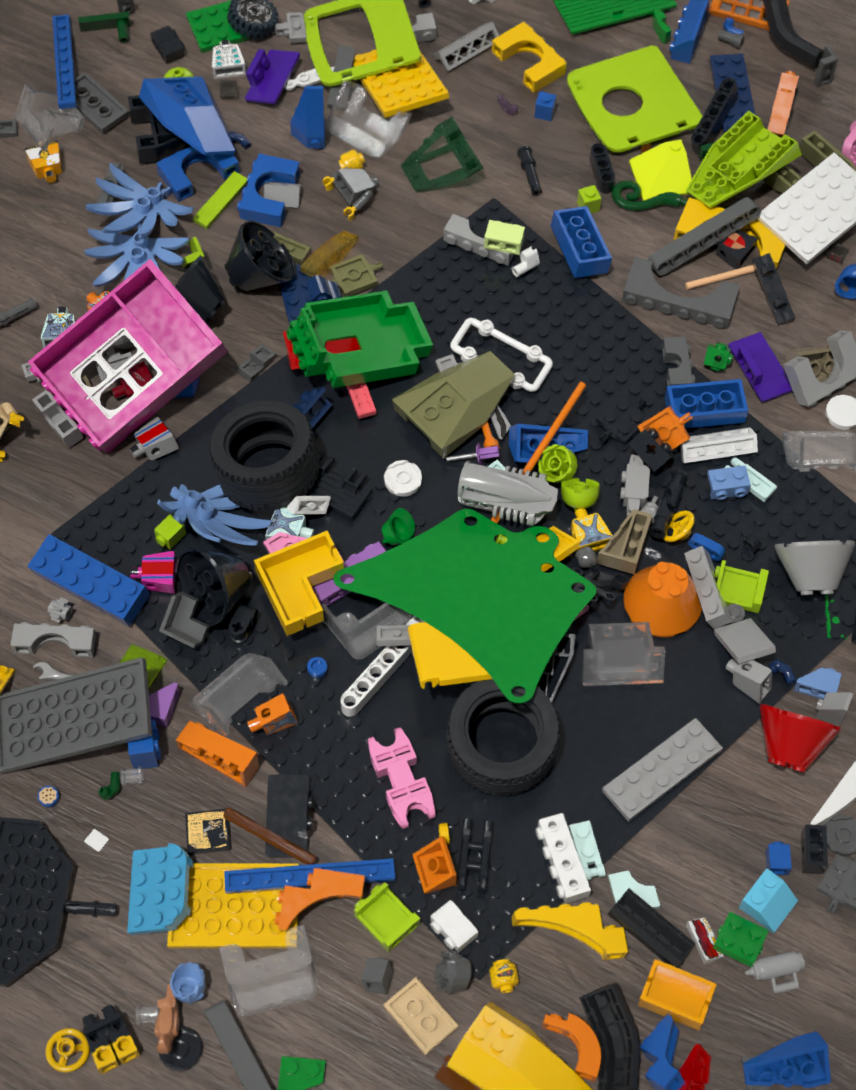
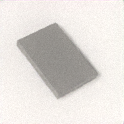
[714,618,776,664]

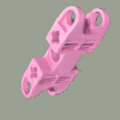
[368,727,435,829]

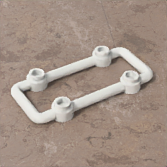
[450,318,553,392]

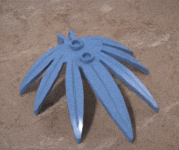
[86,163,194,238]
[84,223,189,288]
[157,484,272,545]

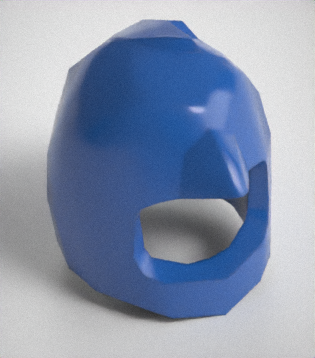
[835,263,856,299]

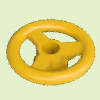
[663,511,695,542]
[46,1028,90,1072]

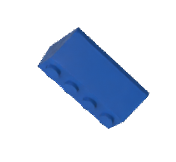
[669,0,710,64]

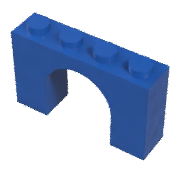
[156,146,240,202]
[237,153,300,227]

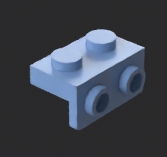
[707,465,751,500]

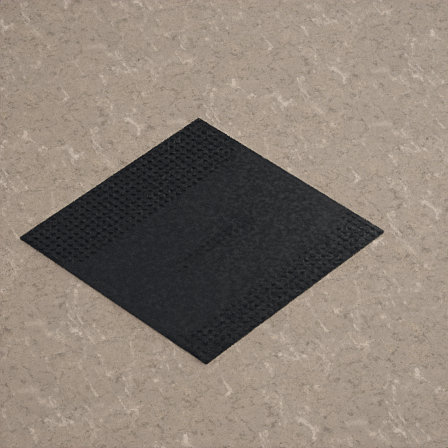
[51,198,856,980]

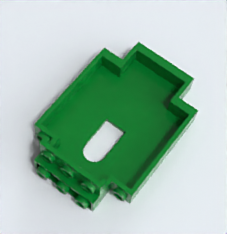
[286,291,433,388]

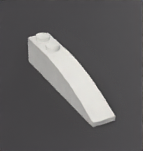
[810,761,856,825]

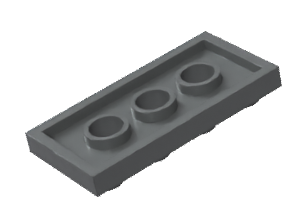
[75,72,129,133]

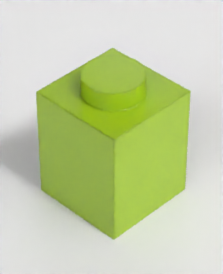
[577,185,601,214]
[154,514,186,550]

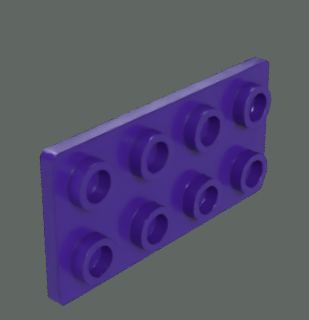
[245,49,300,104]
[728,332,793,403]

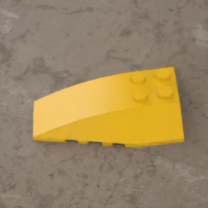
[447,1002,592,1090]

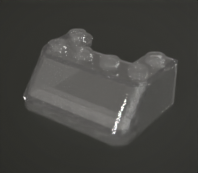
[325,81,412,158]
[782,431,856,472]
[219,925,319,1016]

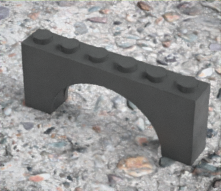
[622,257,740,329]

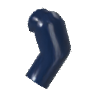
[229,131,252,149]
[769,660,797,685]

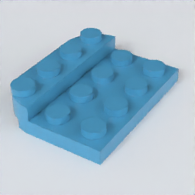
[127,844,193,935]

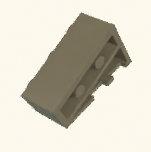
[597,509,652,574]

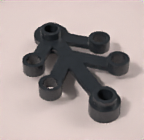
[571,566,629,606]

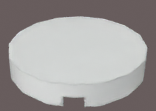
[825,395,856,430]
[384,460,422,497]

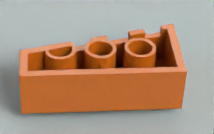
[176,720,259,787]

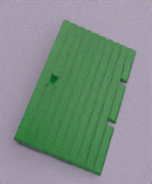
[553,0,677,34]

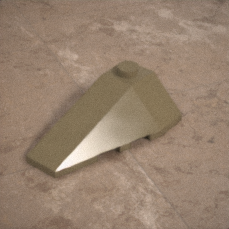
[786,346,834,382]

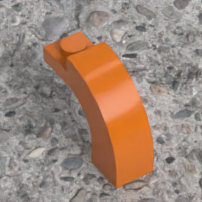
[542,1013,601,1082]

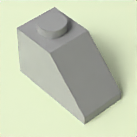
[815,692,853,726]

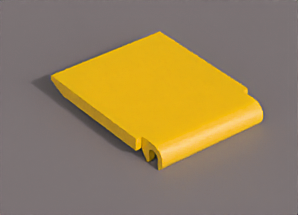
[407,622,492,689]

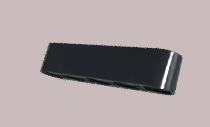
[691,77,739,154]

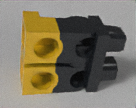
[82,1004,140,1075]

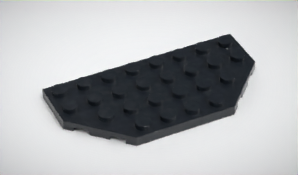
[0,817,74,987]

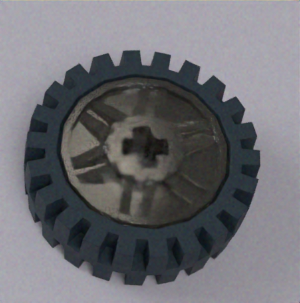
[227,0,278,39]

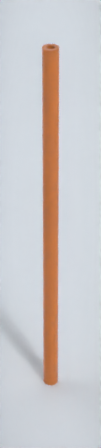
[491,382,586,524]

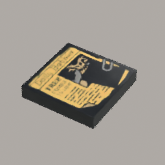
[185,808,230,855]

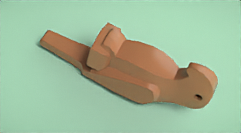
[155,984,179,1054]

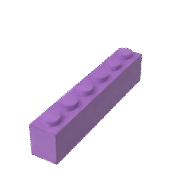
[312,541,386,609]

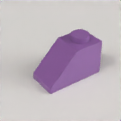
[149,683,180,727]

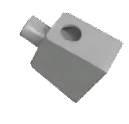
[726,659,772,704]

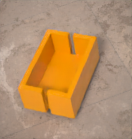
[637,959,716,1031]

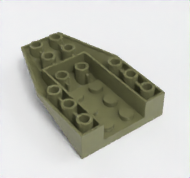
[392,351,515,459]

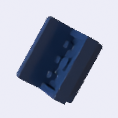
[292,387,332,428]

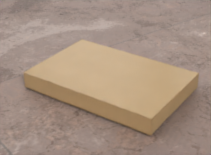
[383,977,459,1056]

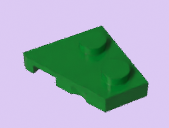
[278,1056,326,1090]

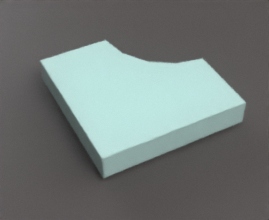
[608,870,660,909]

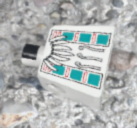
[212,40,246,79]

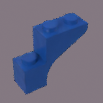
[640,1014,685,1090]

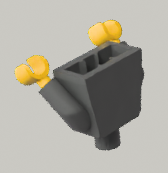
[323,167,379,221]

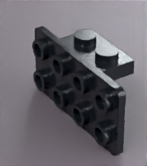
[265,775,312,858]

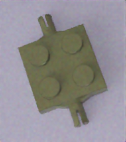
[330,254,383,297]

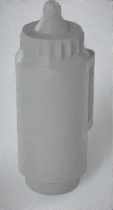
[745,951,805,994]

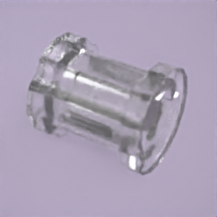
[120,766,143,786]
[135,1004,160,1025]

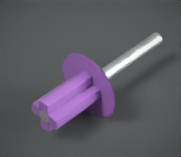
[446,442,500,465]

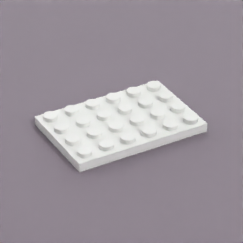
[757,153,856,264]

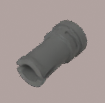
[718,29,745,49]

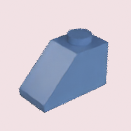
[793,668,842,699]

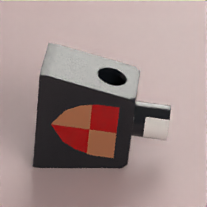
[716,230,758,269]

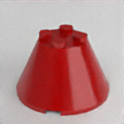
[760,704,841,772]

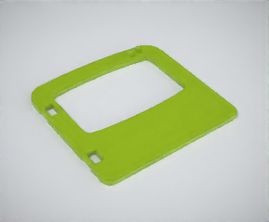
[303,0,421,86]

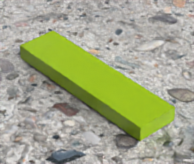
[193,171,247,230]

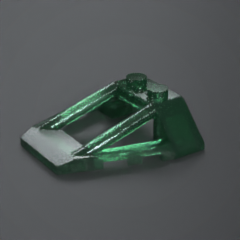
[400,116,484,193]

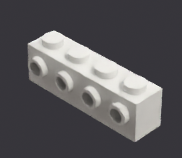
[536,813,591,904]

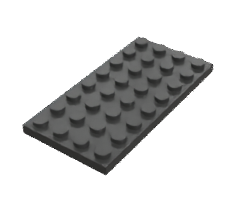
[0,657,152,774]

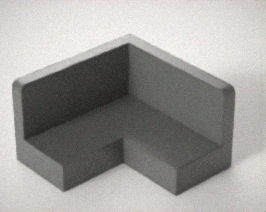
[159,592,210,648]

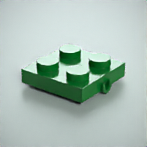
[713,911,769,967]

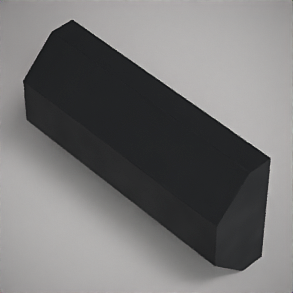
[607,888,696,968]

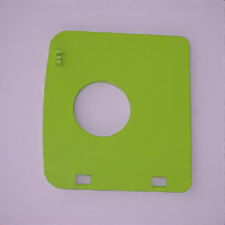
[567,46,702,152]

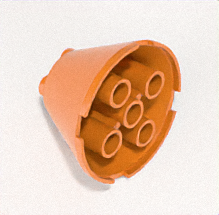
[623,562,702,637]

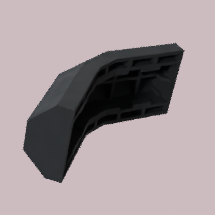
[763,0,824,68]
[579,983,640,1090]

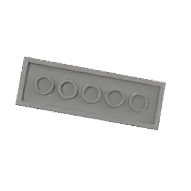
[602,718,723,822]

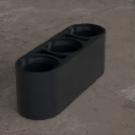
[590,143,615,194]

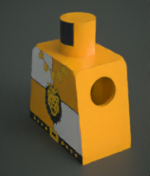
[25,140,62,183]

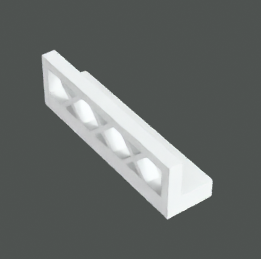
[679,428,758,463]

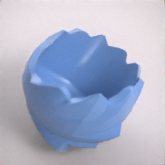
[170,962,206,1004]

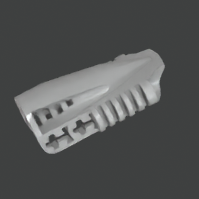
[458,461,558,526]

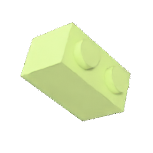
[484,220,525,255]

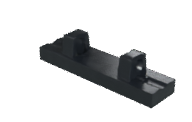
[752,253,795,326]

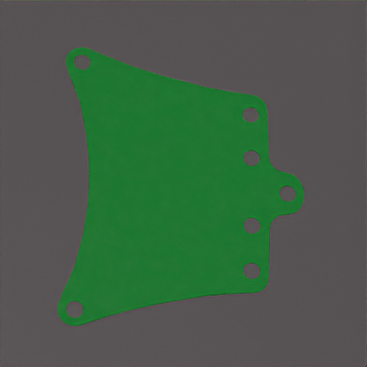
[333,509,596,703]

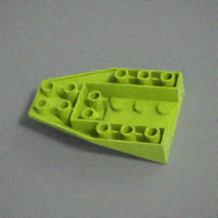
[686,111,802,209]

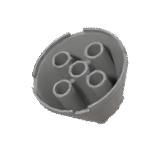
[775,540,855,595]

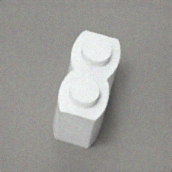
[430,900,478,952]

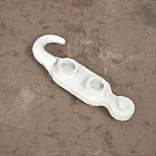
[284,67,334,91]

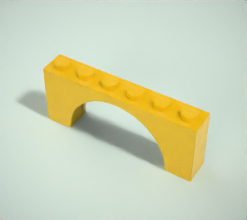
[674,197,786,270]

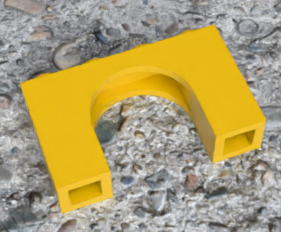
[492,22,566,93]

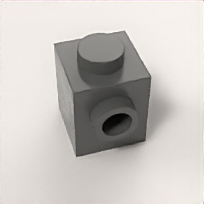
[361,958,393,994]

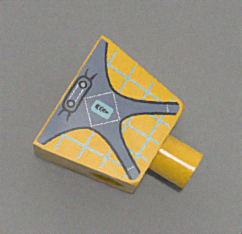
[571,508,612,552]

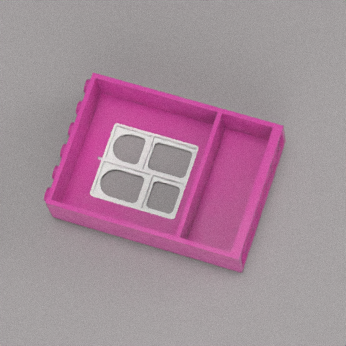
[28,259,229,454]

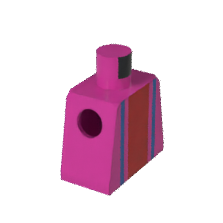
[130,551,176,593]

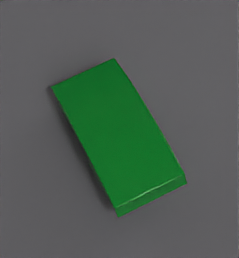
[652,7,671,45]

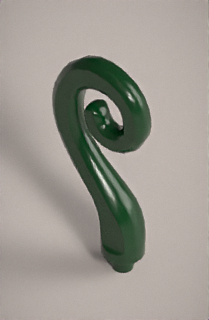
[611,180,688,211]

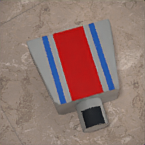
[129,417,179,460]

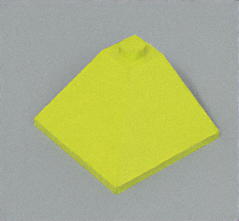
[629,140,692,200]

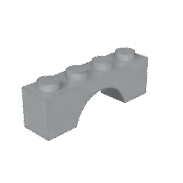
[443,214,515,265]
[684,546,732,629]
[11,622,96,658]

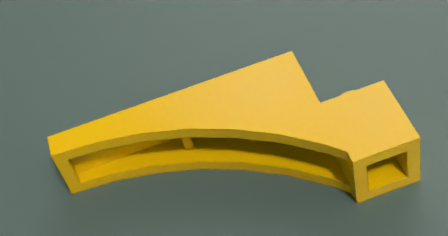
[511,902,628,960]

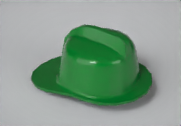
[382,508,415,546]

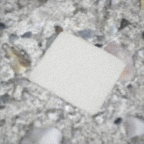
[84,829,109,852]

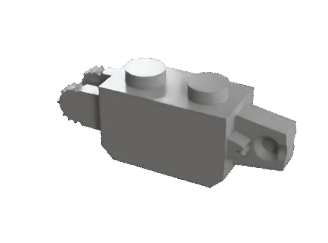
[620,455,650,517]

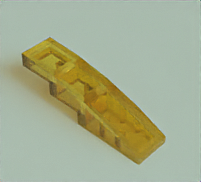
[300,231,359,277]

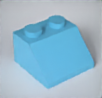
[739,868,798,934]

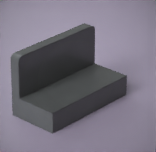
[814,45,838,87]

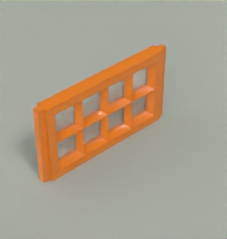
[708,0,790,30]

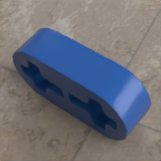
[688,533,725,561]

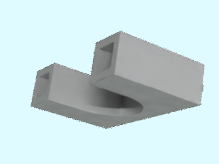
[783,330,856,407]

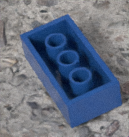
[550,206,612,278]
[665,379,748,428]

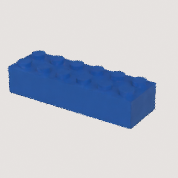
[27,534,151,627]

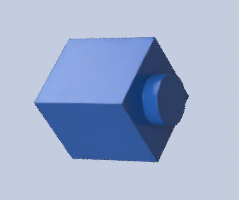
[534,91,556,121]
[765,842,792,875]

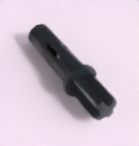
[65,900,117,917]

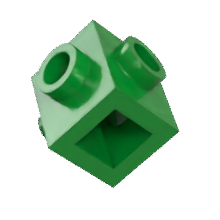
[704,343,733,371]

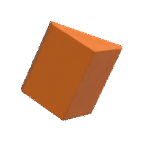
[412,836,456,893]

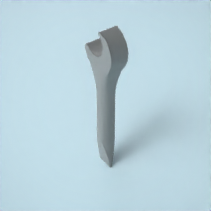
[33,662,73,682]

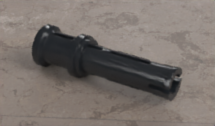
[517,146,543,196]

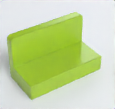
[182,237,205,268]

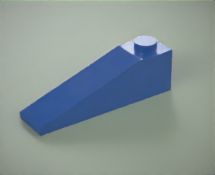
[743,1031,831,1088]

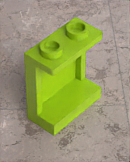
[714,560,769,613]
[354,882,420,953]

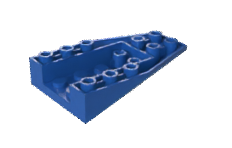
[139,76,235,156]

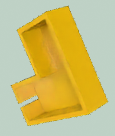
[254,531,344,636]

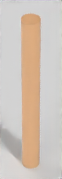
[685,265,755,290]

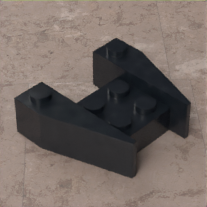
[128,95,191,164]

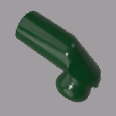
[98,772,121,800]

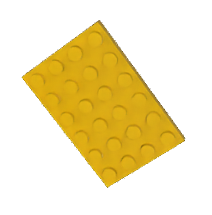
[352,50,449,118]
[167,863,299,949]

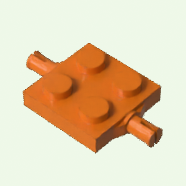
[637,406,693,450]

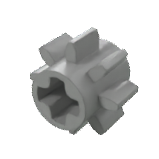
[48,597,73,623]

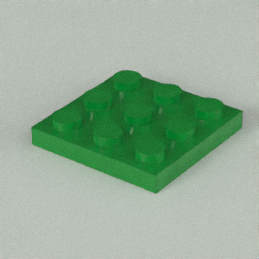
[186,0,249,53]

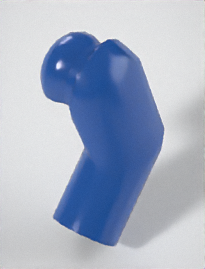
[723,17,744,35]

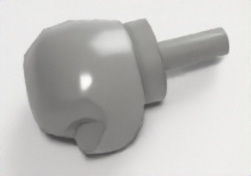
[640,496,658,525]

